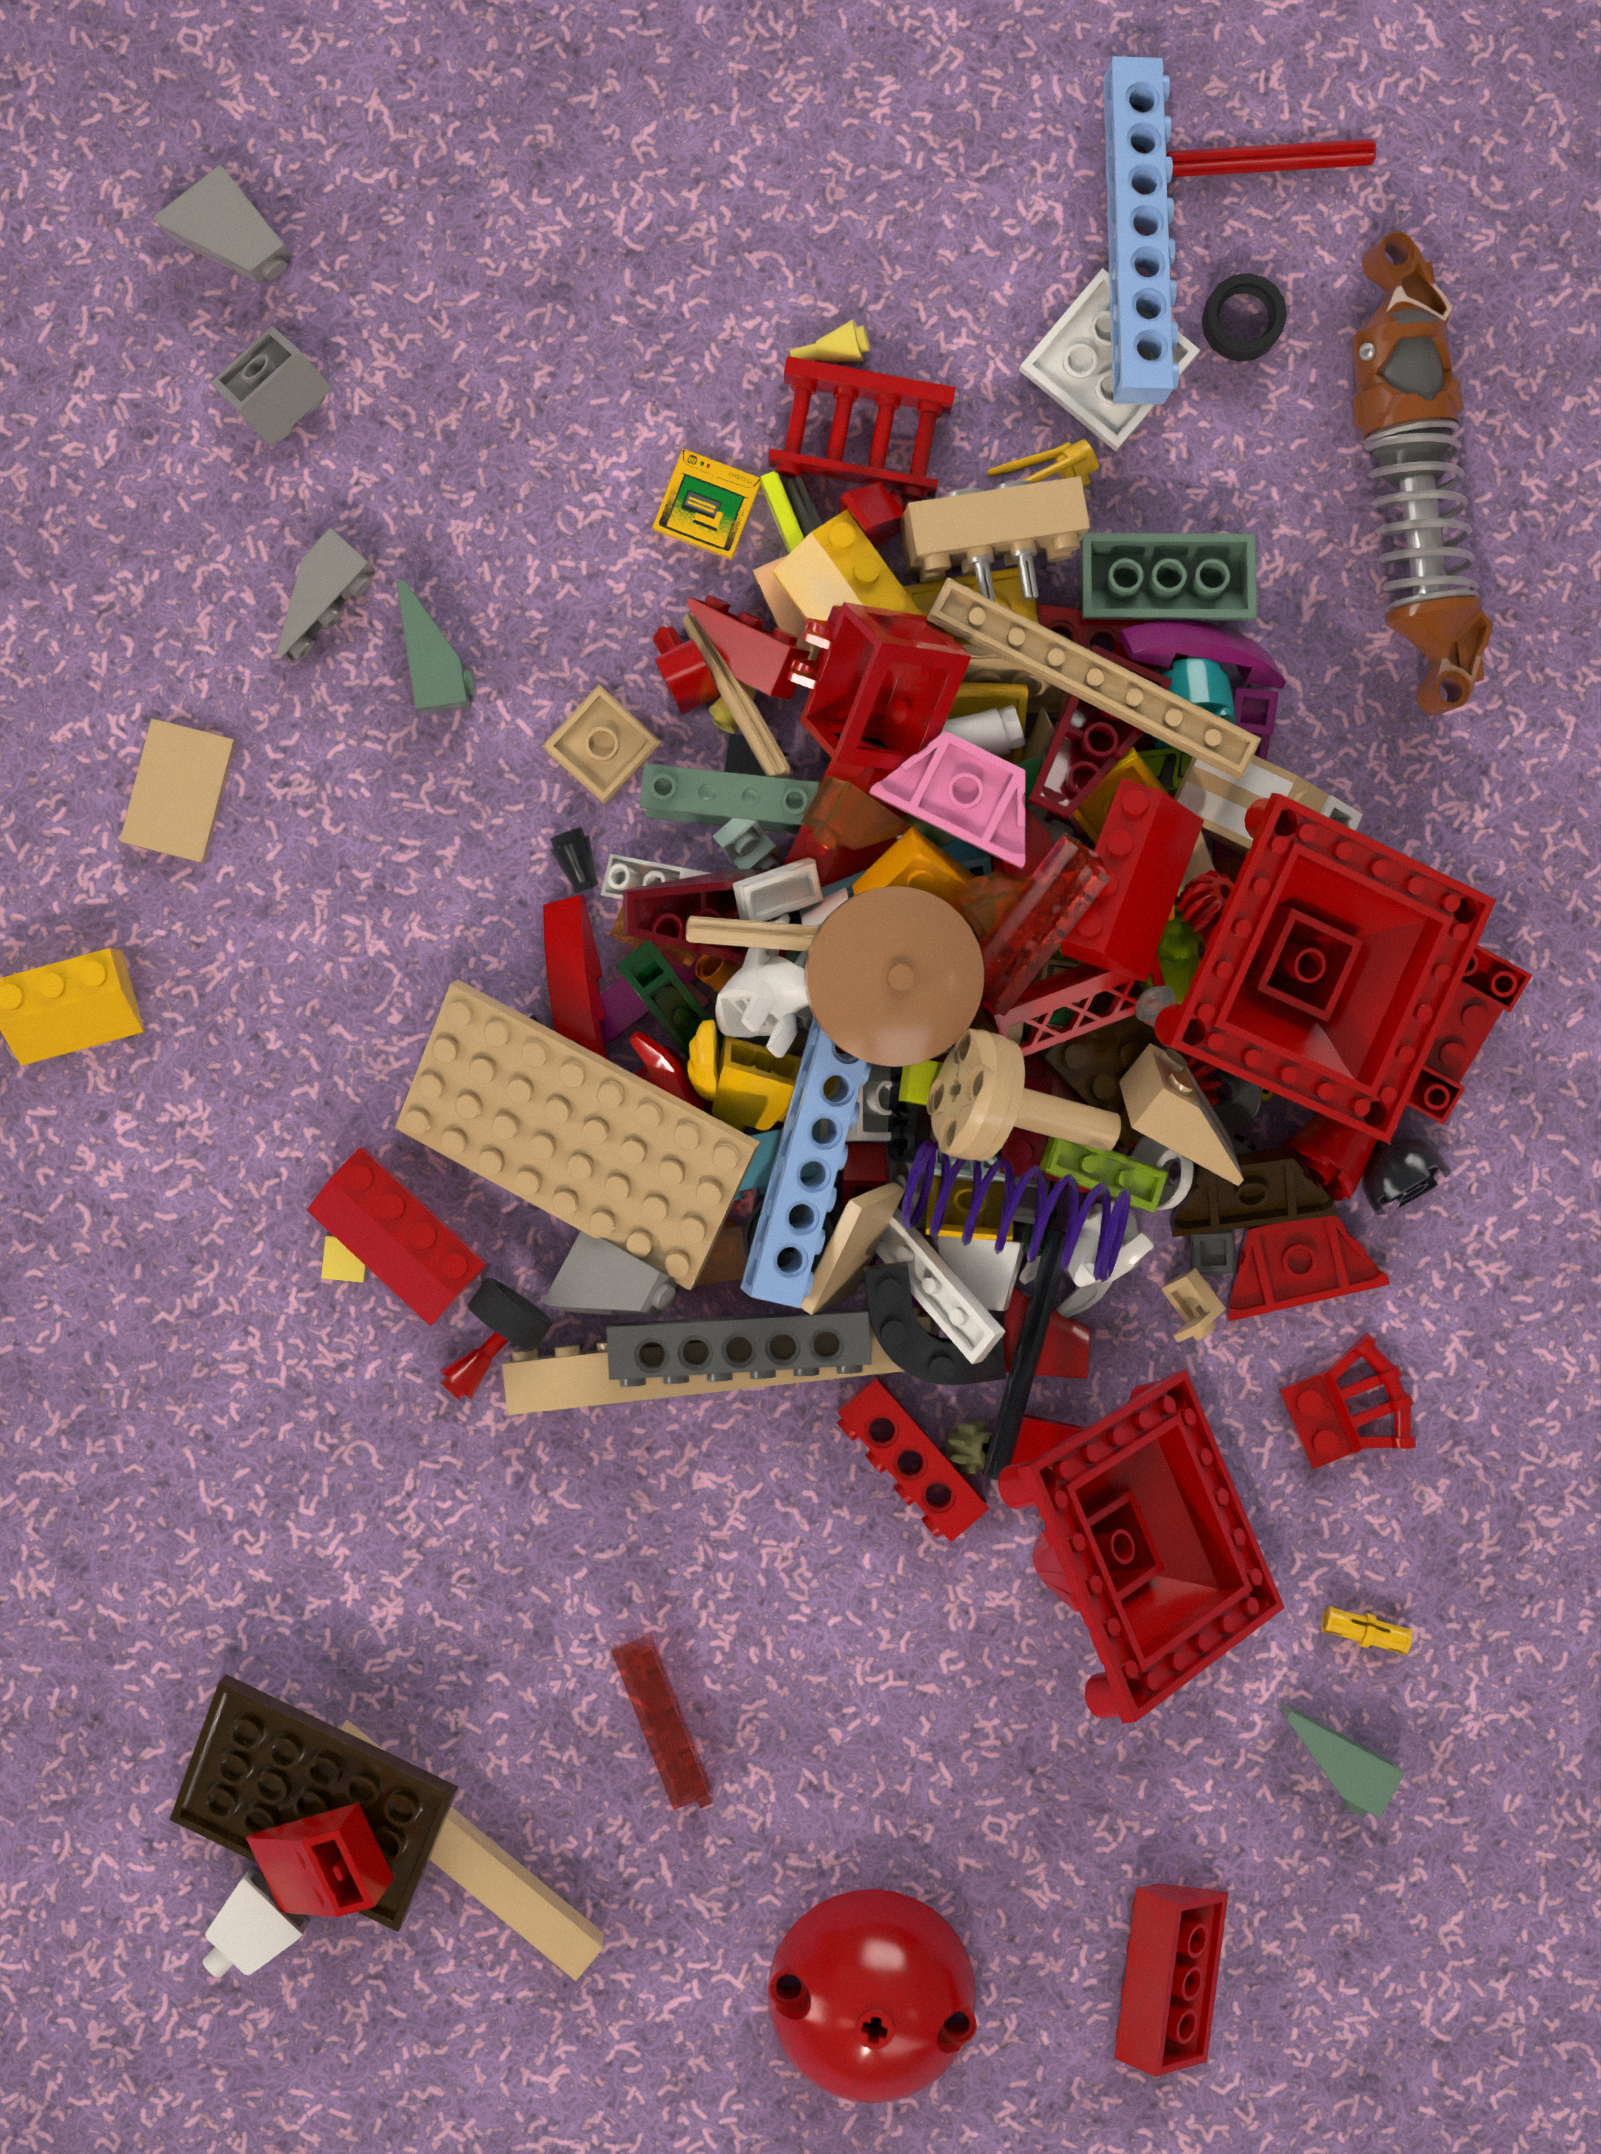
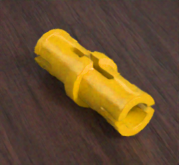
[1321,1605,1413,1656]

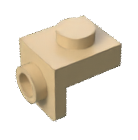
[1161,1267,1226,1343]

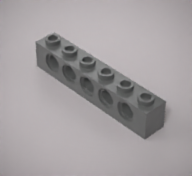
[606,1309,872,1387]

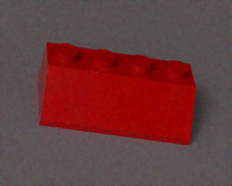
[1061,778,1204,982]
[307,1147,489,1326]
[1115,1883,1228,2077]

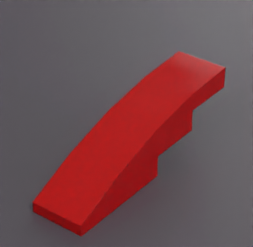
[543,895,608,1060]

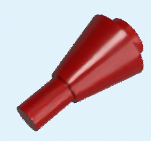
[440,1331,509,1400]

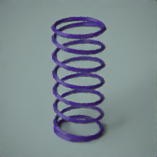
[901,1138,1131,1282]

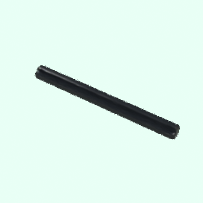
[983,1229,1066,1480]

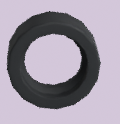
[1202,273,1287,362]
[467,1277,553,1351]

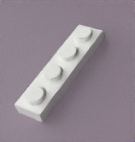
[875,1208,1005,1364]

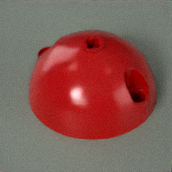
[768,1889,977,2103]

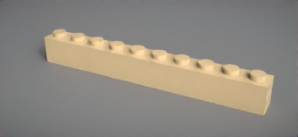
[502,1307,931,1415]

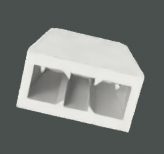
[938,1236,1025,1311]
[203,1867,310,1978]

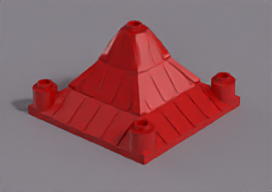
[1154,793,1496,1143]
[998,1369,1285,1724]

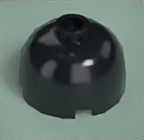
[1361,1136,1451,1215]

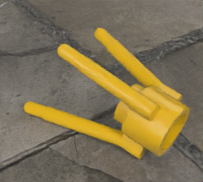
[987,439,1099,487]

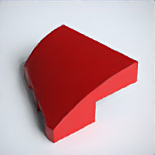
[1003,1286,1091,1379]

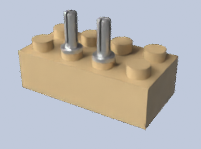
[899,476,1090,602]

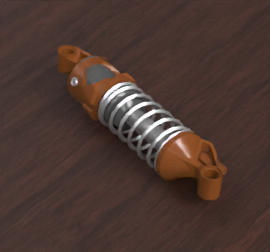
[1350,231,1493,715]

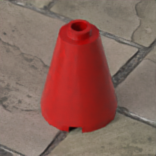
[1280,1113,1378,1201]

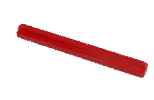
[1166,139,1376,177]

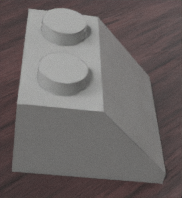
[210,325,333,447]

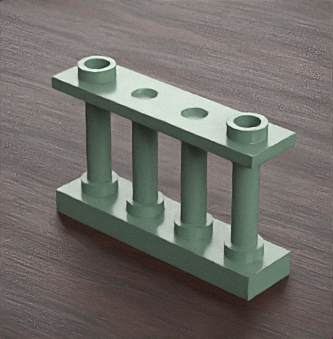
[639,763,819,834]

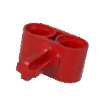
[653,626,720,716]

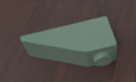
[396,580,477,714]
[1280,1702,1405,1818]

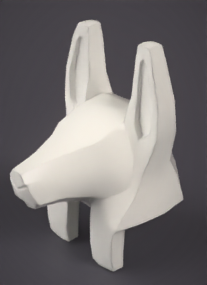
[715,914,809,1057]
[1019,1200,1155,1318]

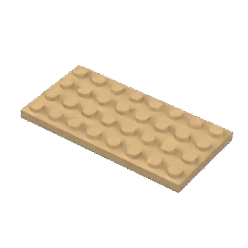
[395,979,761,1290]

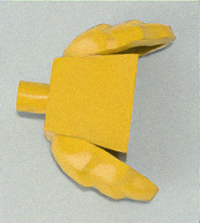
[687,1019,838,1132]

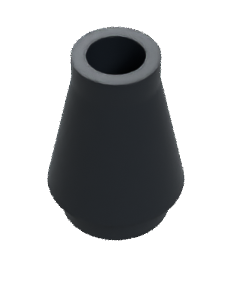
[550,827,599,893]

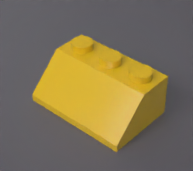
[772,509,922,621]
[0,948,145,1066]

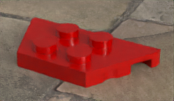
[1225,1215,1390,1322]

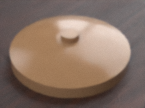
[805,886,984,1067]

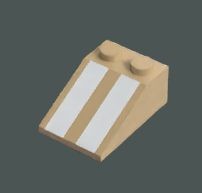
[1173,755,1329,857]
[1119,1043,1244,1186]

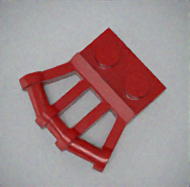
[1278,1333,1416,1470]

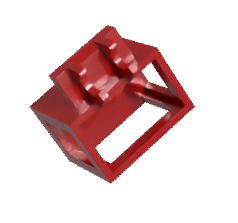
[787,602,972,770]

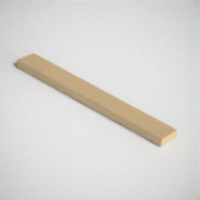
[926,577,1262,780]

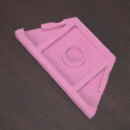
[869,731,1025,869]

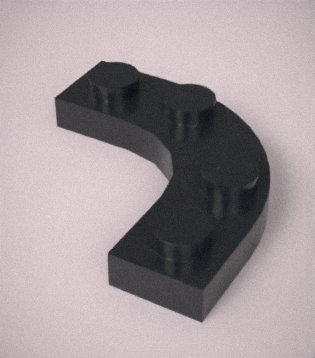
[863,1261,1007,1385]

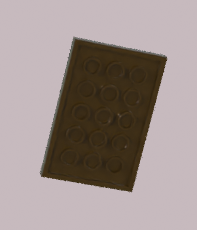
[169,1674,459,1932]

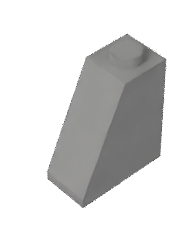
[153,164,291,283]
[543,1231,678,1318]

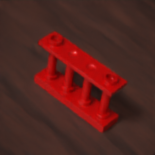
[768,356,956,501]

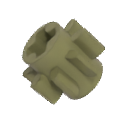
[946,1419,993,1474]

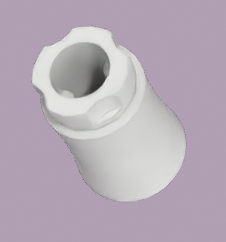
[940,705,1026,757]

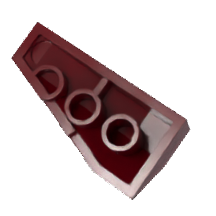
[1027,644,1172,819]
[623,867,786,964]

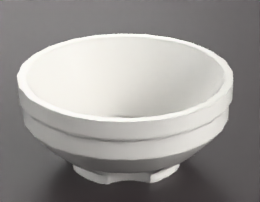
[1129,1135,1195,1210]

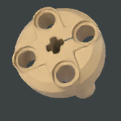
[927,1028,1121,1161]

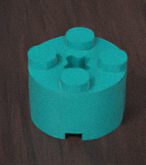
[1151,658,1237,750]

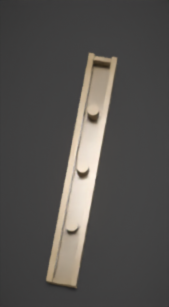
[338,1720,605,1981]

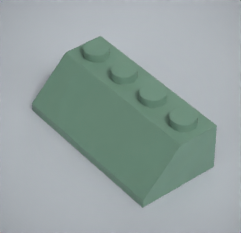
[1077,533,1257,620]

